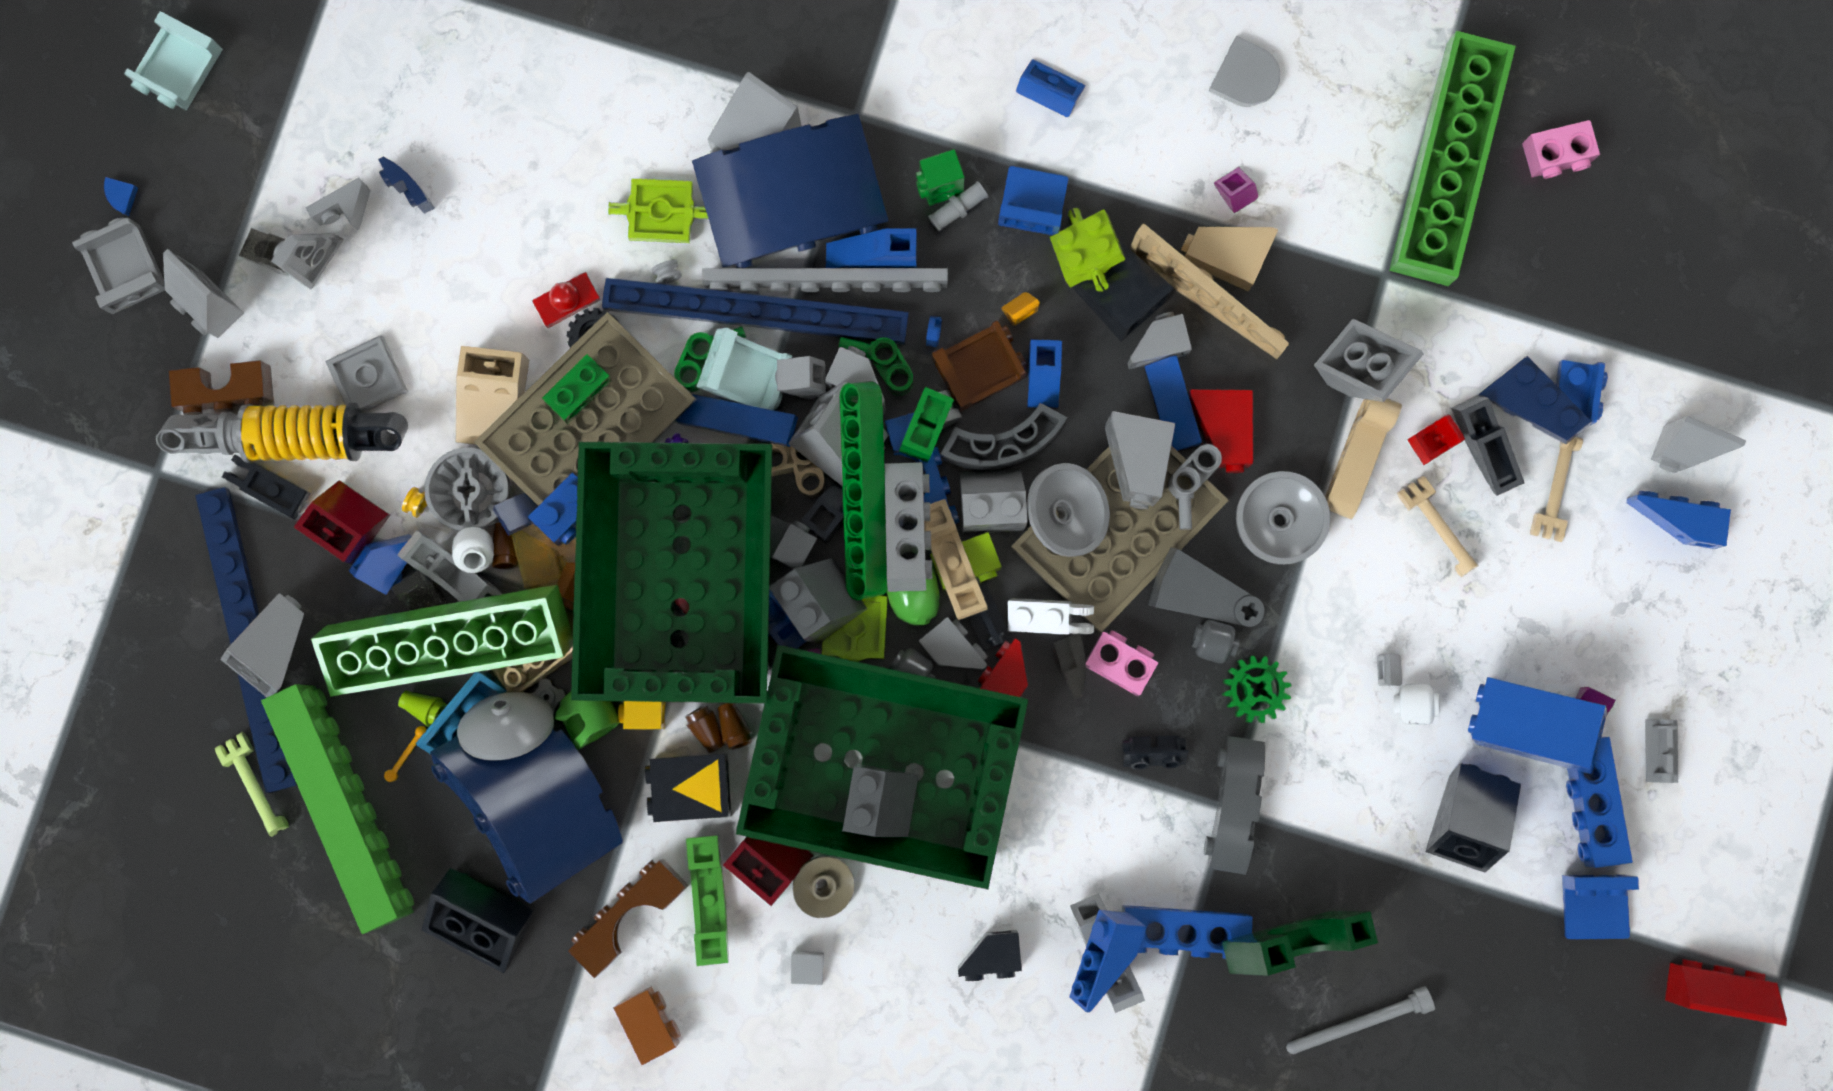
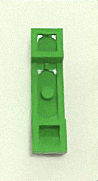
[686,835,729,966]

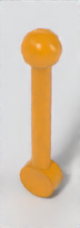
[384,726,427,782]

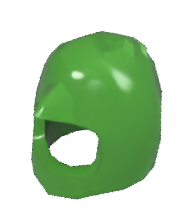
[887,562,940,625]
[555,691,620,750]

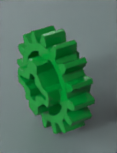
[1222,656,1292,723]

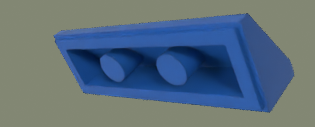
[1144,355,1202,451]

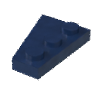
[1479,356,1592,444]

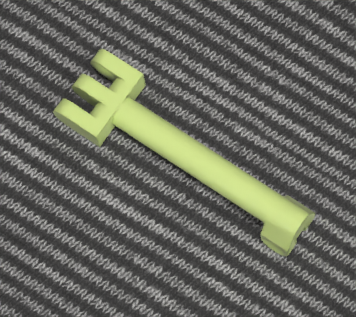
[215,732,289,837]

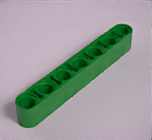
[840,381,888,600]

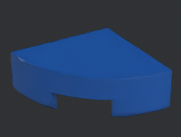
[104,177,138,216]
[926,316,942,347]

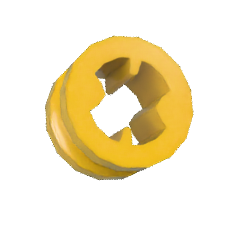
[402,487,427,518]

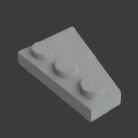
[271,233,344,289]

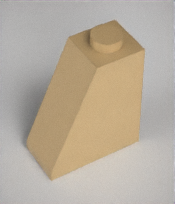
[1181,227,1278,291]

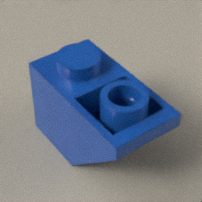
[1027,340,1062,408]
[349,534,412,595]

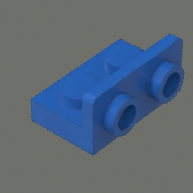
[1556,360,1608,426]

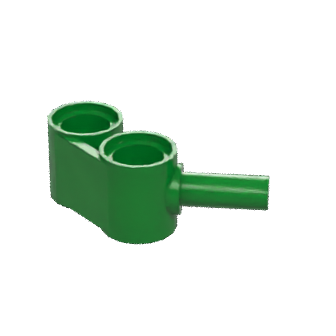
[674,326,747,393]
[838,337,913,396]

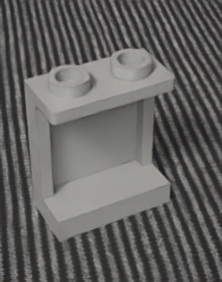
[72,217,165,314]

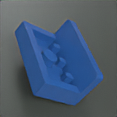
[528,472,578,546]

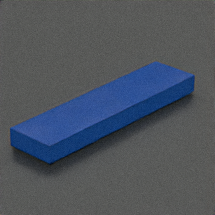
[676,394,798,447]

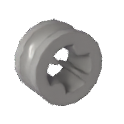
[651,260,682,285]

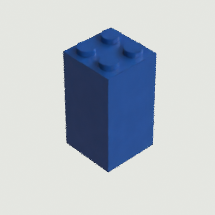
[1468,677,1607,774]

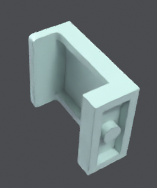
[124,11,223,111]
[697,328,792,411]

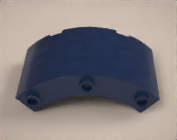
[691,114,888,268]
[430,729,623,903]

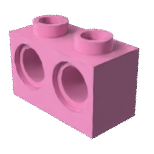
[1522,120,1600,179]
[1083,630,1158,696]

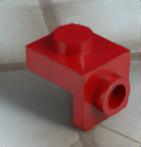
[1407,414,1465,465]

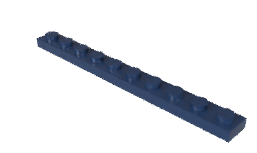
[602,278,908,344]
[195,487,298,794]

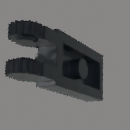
[221,454,311,520]

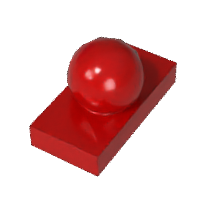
[532,272,601,329]

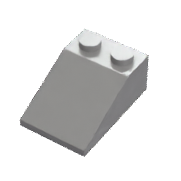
[163,249,244,338]
[1314,319,1424,402]

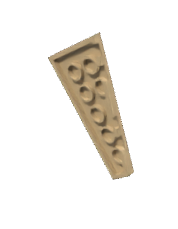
[1130,223,1289,359]

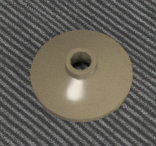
[792,856,854,918]

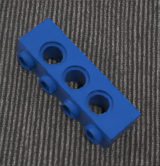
[1566,737,1633,868]
[1122,905,1253,959]

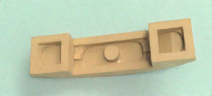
[924,499,988,620]

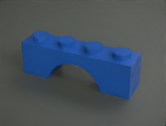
[885,413,960,527]

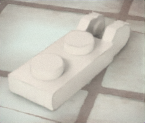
[1008,598,1094,634]

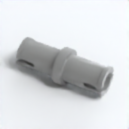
[928,181,988,232]

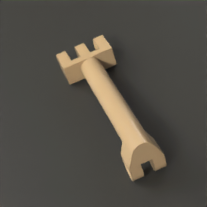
[1530,437,1583,542]
[1397,476,1479,577]

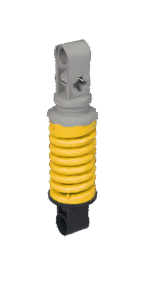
[156,403,408,463]

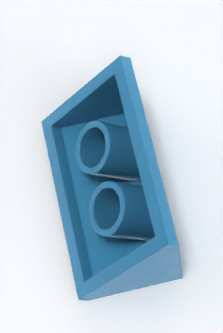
[416,671,507,754]

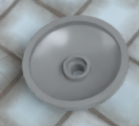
[1027,463,1110,557]
[1236,471,1330,565]
[457,692,554,760]

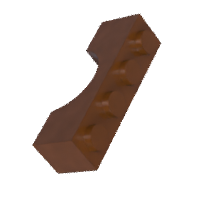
[568,859,689,978]

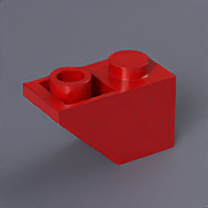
[978,638,1028,697]

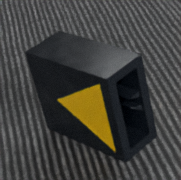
[645,754,732,822]

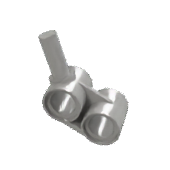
[1168,444,1222,530]

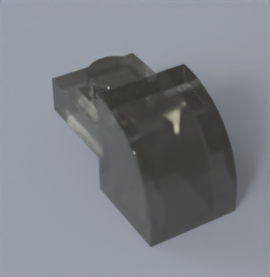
[239,228,289,276]
[392,571,449,610]

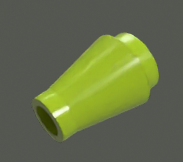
[398,690,447,727]

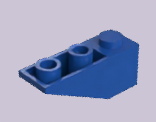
[826,229,917,268]
[1626,491,1731,549]
[1069,910,1146,1013]

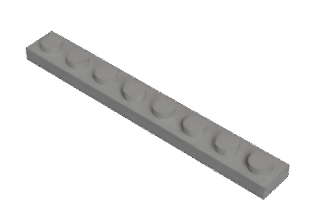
[702,268,948,292]

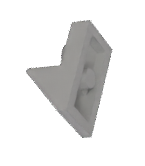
[305,177,370,230]

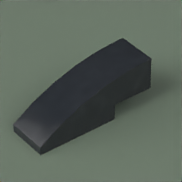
[1451,395,1525,496]

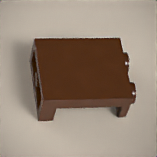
[932,320,1028,412]

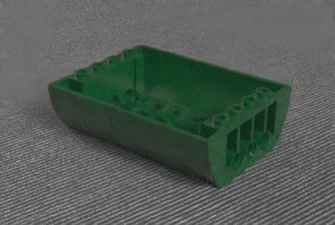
[571,442,772,703]
[736,645,1028,890]

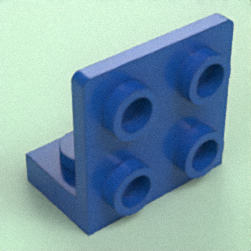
[998,166,1068,235]
[1562,874,1639,939]

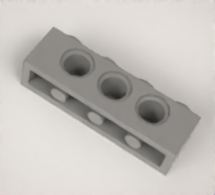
[885,462,932,592]

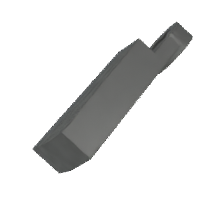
[1148,547,1264,627]

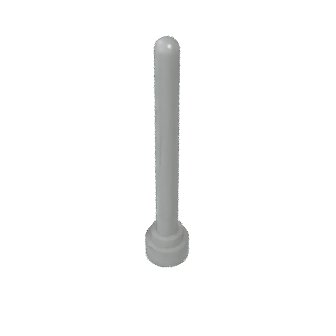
[1286,986,1435,1054]

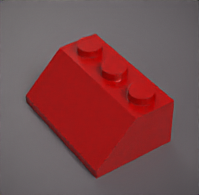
[1665,959,1787,1026]

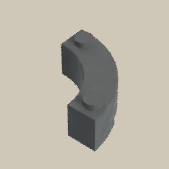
[940,403,1068,471]
[770,515,817,569]
[1204,736,1265,875]

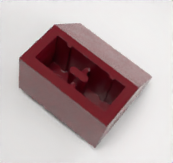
[294,480,390,565]
[723,837,814,906]

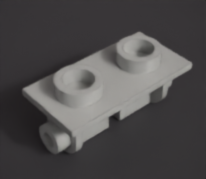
[1645,719,1678,783]

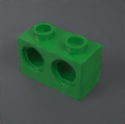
[916,149,964,206]
[542,354,612,425]
[899,387,954,463]

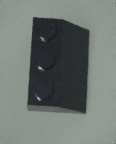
[422,868,534,973]

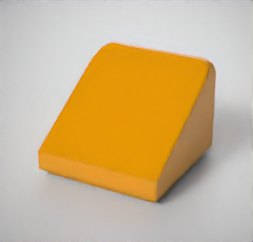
[1002,292,1040,326]

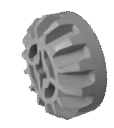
[424,448,513,531]

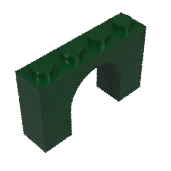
[1222,911,1378,976]

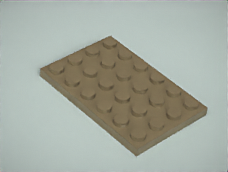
[474,312,696,506]
[1011,415,1229,633]

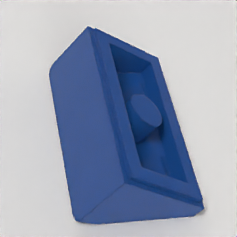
[1016,59,1085,117]

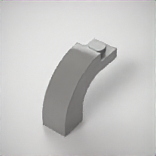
[397,530,503,602]
[1070,893,1145,1013]

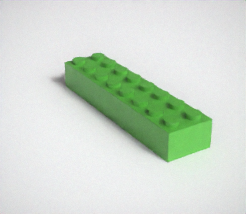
[1389,31,1516,286]
[311,585,573,697]
[261,684,414,934]

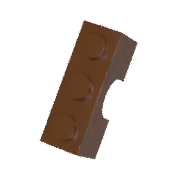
[169,360,274,415]

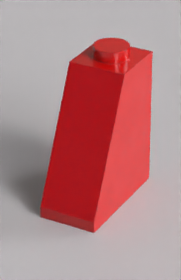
[1188,389,1253,473]

